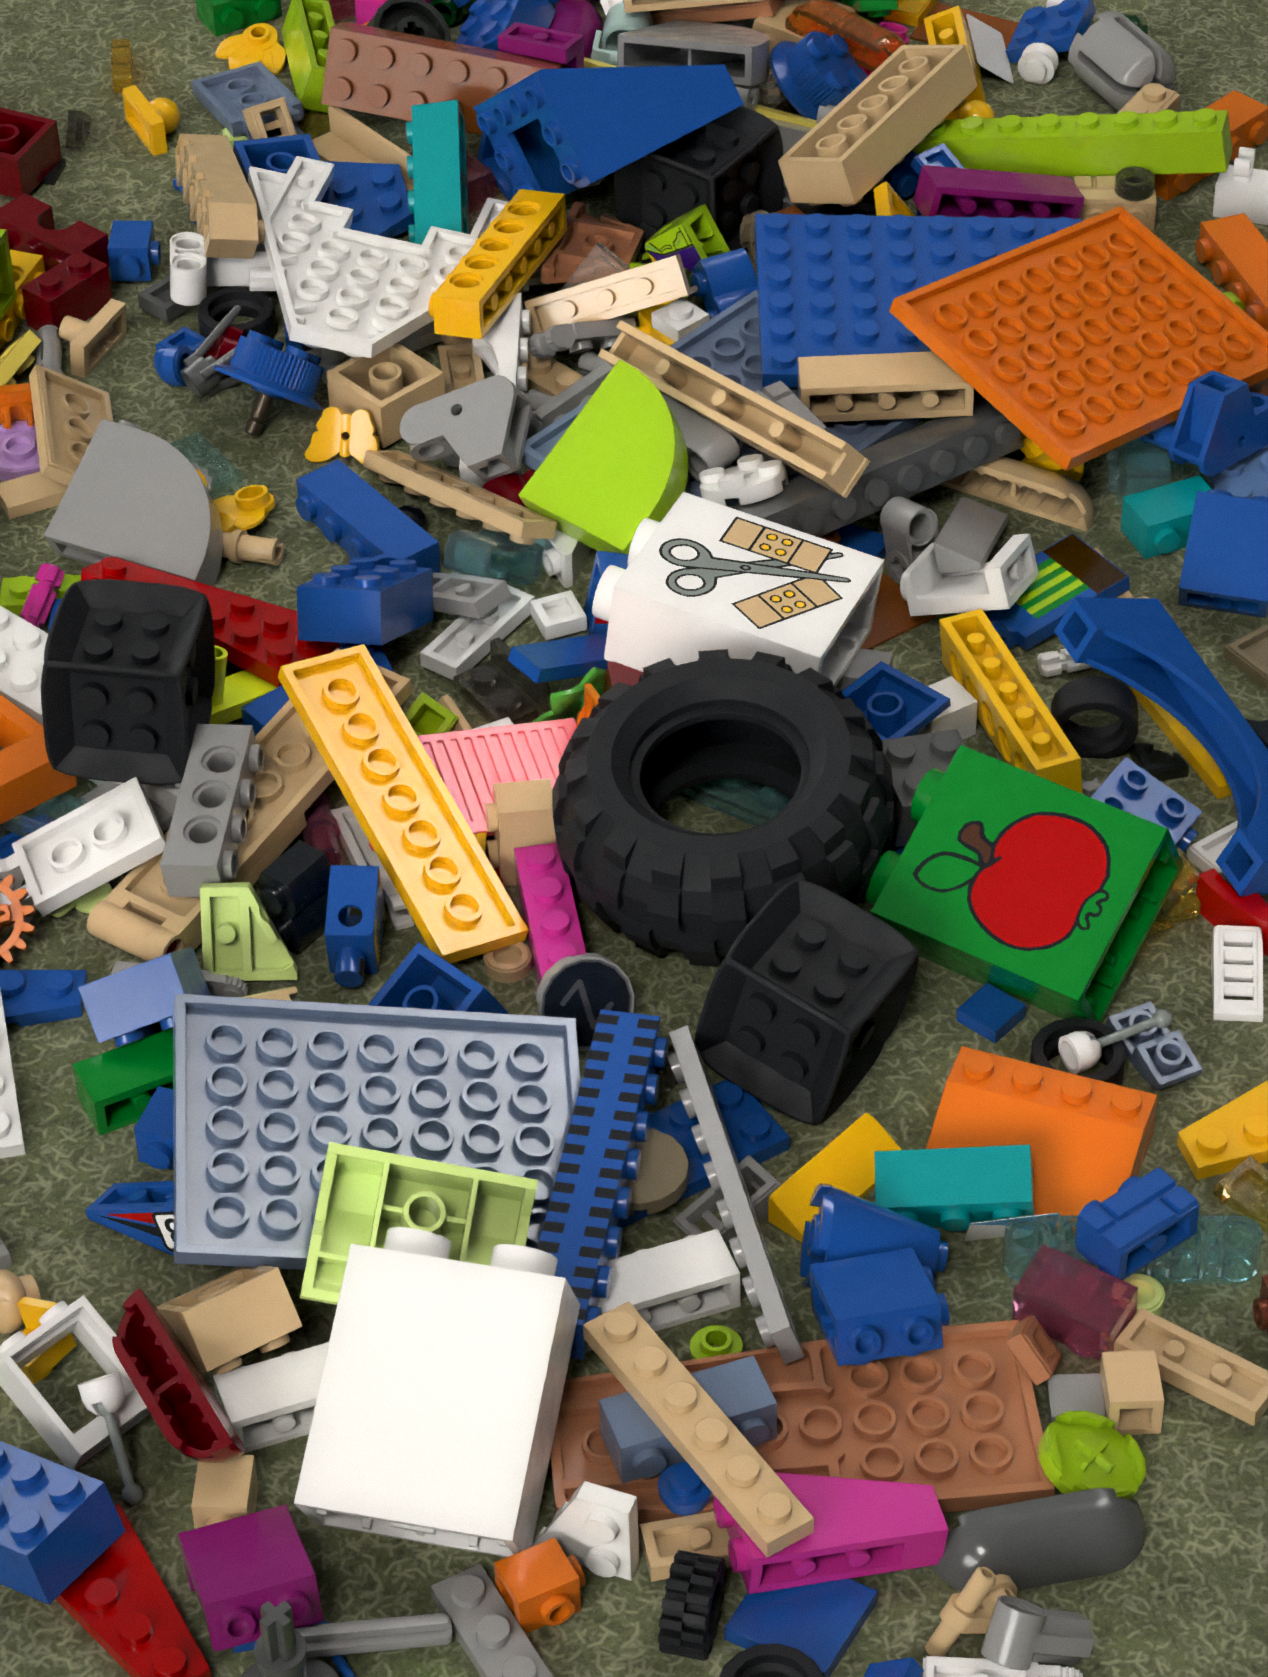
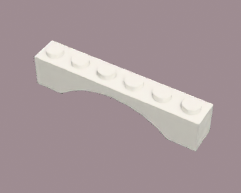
[459,293,531,488]

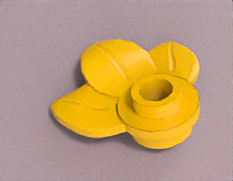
[215,23,287,75]
[214,485,276,533]

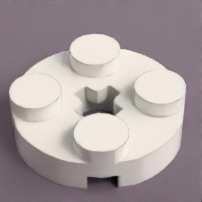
[699,454,789,506]

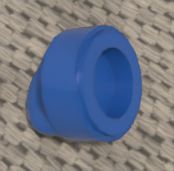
[153,345,193,387]

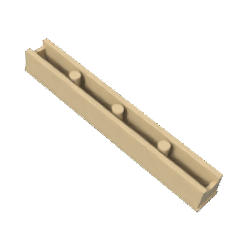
[598,320,870,498]

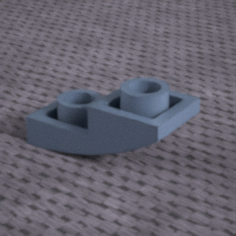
[1105,1001,1203,1090]

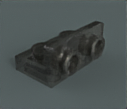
[453,637,550,724]

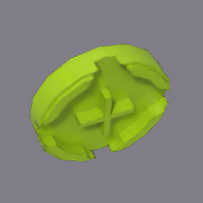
[1038,1410,1146,1501]

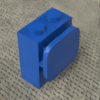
[1178,489,1268,618]

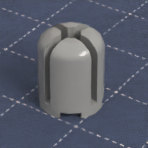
[1068,11,1176,111]

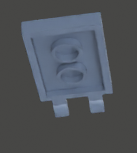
[191,61,304,140]

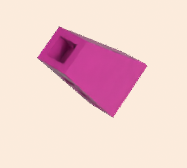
[713,1472,949,1594]

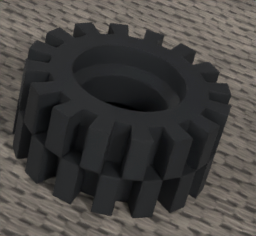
[658,1550,726,1661]

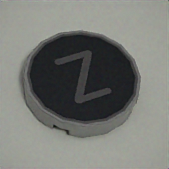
[536,953,635,1051]

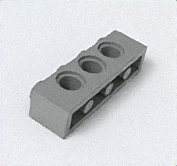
[160,724,264,897]

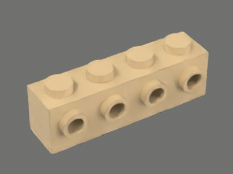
[798,351,974,422]

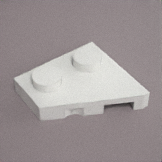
[532,1481,639,1581]

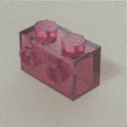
[1012,1244,1138,1361]

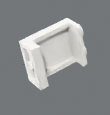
[900,534,1039,616]

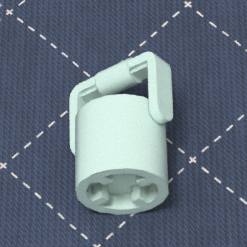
[591,1,653,66]

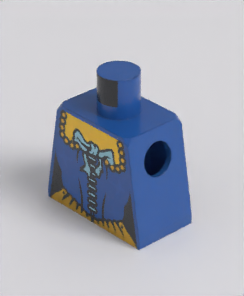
[325,865,386,988]

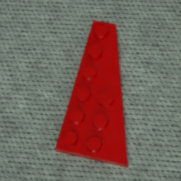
[81,557,339,687]

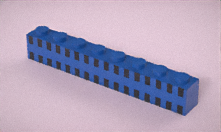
[537,1009,669,1360]

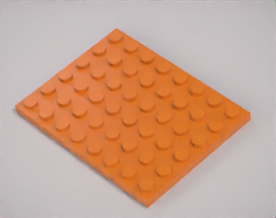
[889,205,1268,471]

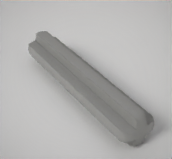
[294,1613,452,1658]

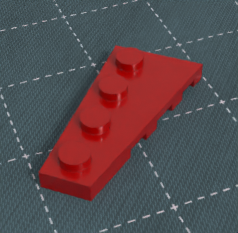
[56,1503,211,1677]

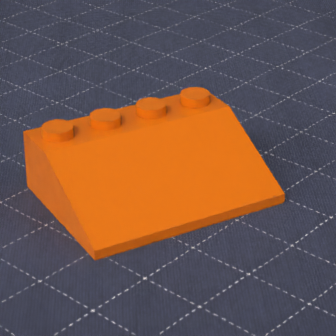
[926,1046,1157,1233]

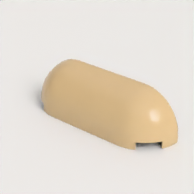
[939,456,1094,532]

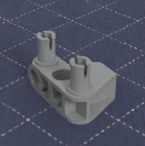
[400,375,544,482]

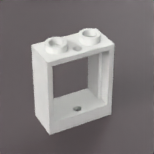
[0,1295,151,1470]

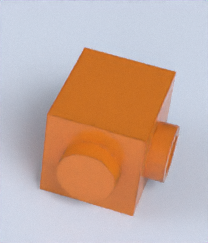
[494,1537,586,1634]

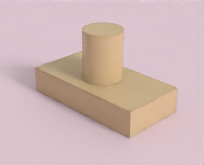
[59,298,127,378]

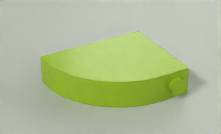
[518,359,689,554]

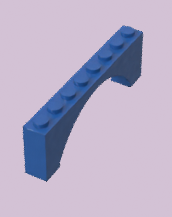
[1054,598,1268,896]

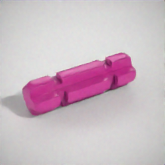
[20,563,64,628]

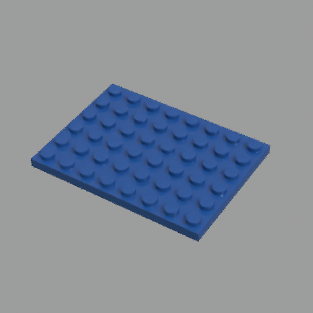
[754,213,1082,390]

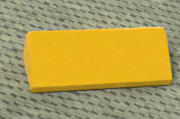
[768,1112,902,1243]

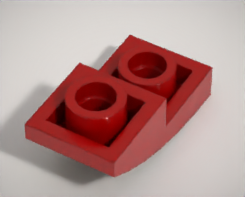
[1195,868,1268,956]

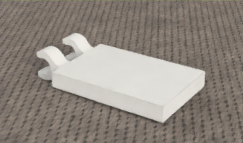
[0,777,166,928]

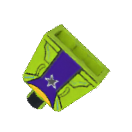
[642,204,730,287]

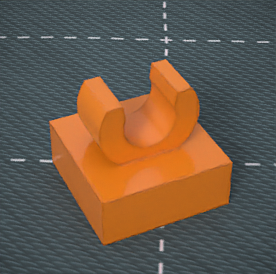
[0,383,35,429]

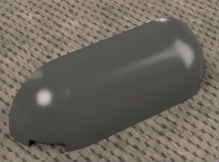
[932,1488,1146,1591]

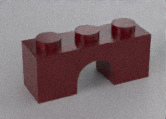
[0,193,110,271]

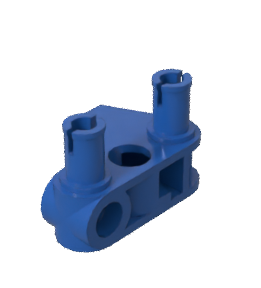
[1139,370,1268,476]

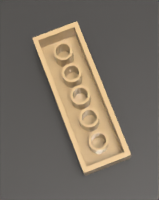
[778,45,977,207]

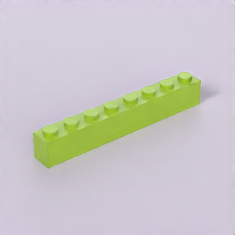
[913,108,1233,177]

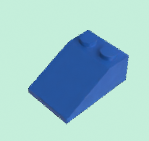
[368,942,508,1014]

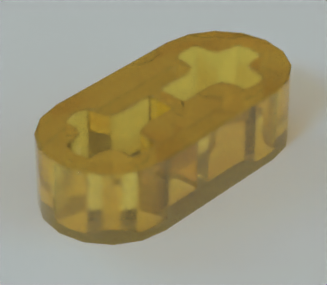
[111,38,133,93]

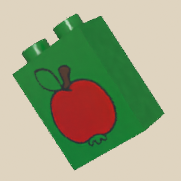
[866,744,1184,1023]

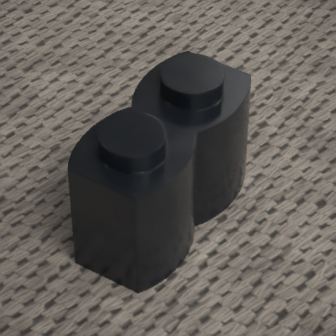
[258,840,331,955]

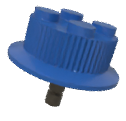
[770,31,868,120]
[213,330,325,436]

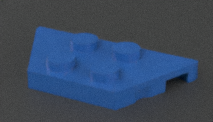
[323,161,415,238]

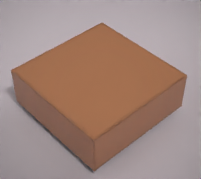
[1006,1314,1062,1386]

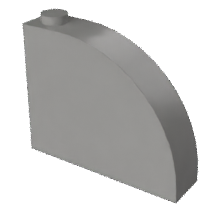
[617,20,769,86]
[44,419,223,586]

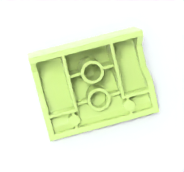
[300,1142,538,1305]

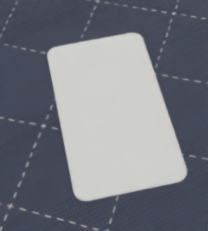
[966,14,1014,84]

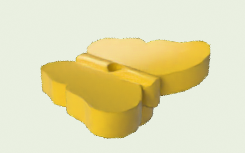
[304,406,380,464]

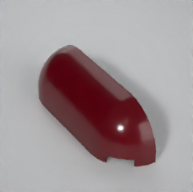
[112,1288,246,1463]

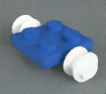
[1005,0,1096,85]

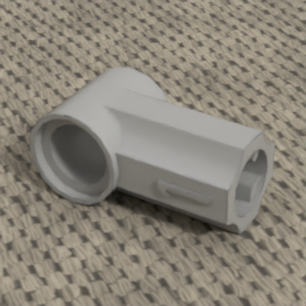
[980,1596,1095,1671]

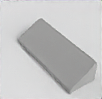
[934,497,1009,574]

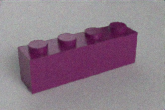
[913,165,1085,219]

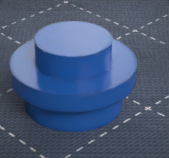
[658,1462,713,1516]

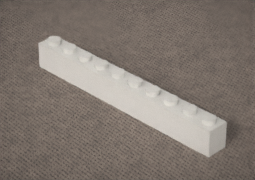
[213,1229,741,1453]

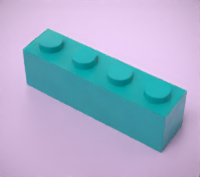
[406,100,469,245]

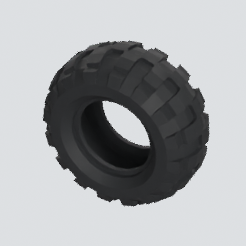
[552,649,895,967]

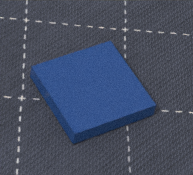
[724,1579,878,1677]

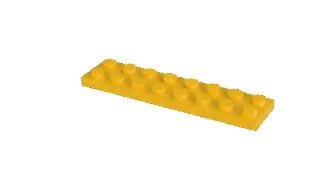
[278,644,528,964]

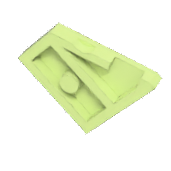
[200,882,299,981]

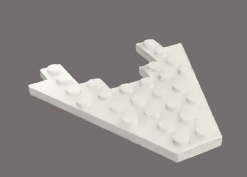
[248,156,509,358]

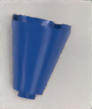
[800,1183,948,1288]

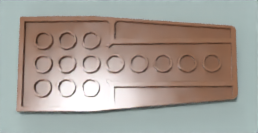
[550,1320,1055,1523]

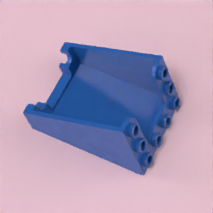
[473,64,744,195]

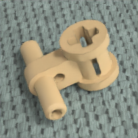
[925,1567,1018,1657]

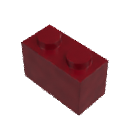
[21,251,112,333]

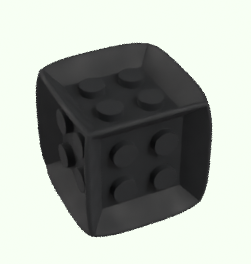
[614,106,784,253]
[41,579,215,785]
[695,879,919,1125]

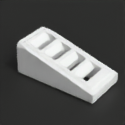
[1211,925,1263,1022]

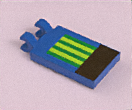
[956,533,1130,651]

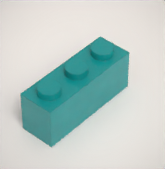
[875,1145,1035,1232]

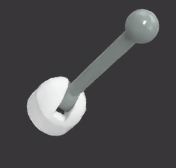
[1058,1009,1172,1074]
[78,1372,143,1505]

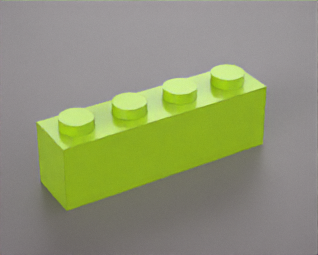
[281,0,335,114]

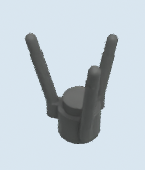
[180,305,243,398]

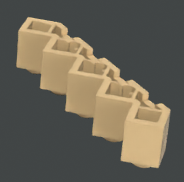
[175,134,265,259]

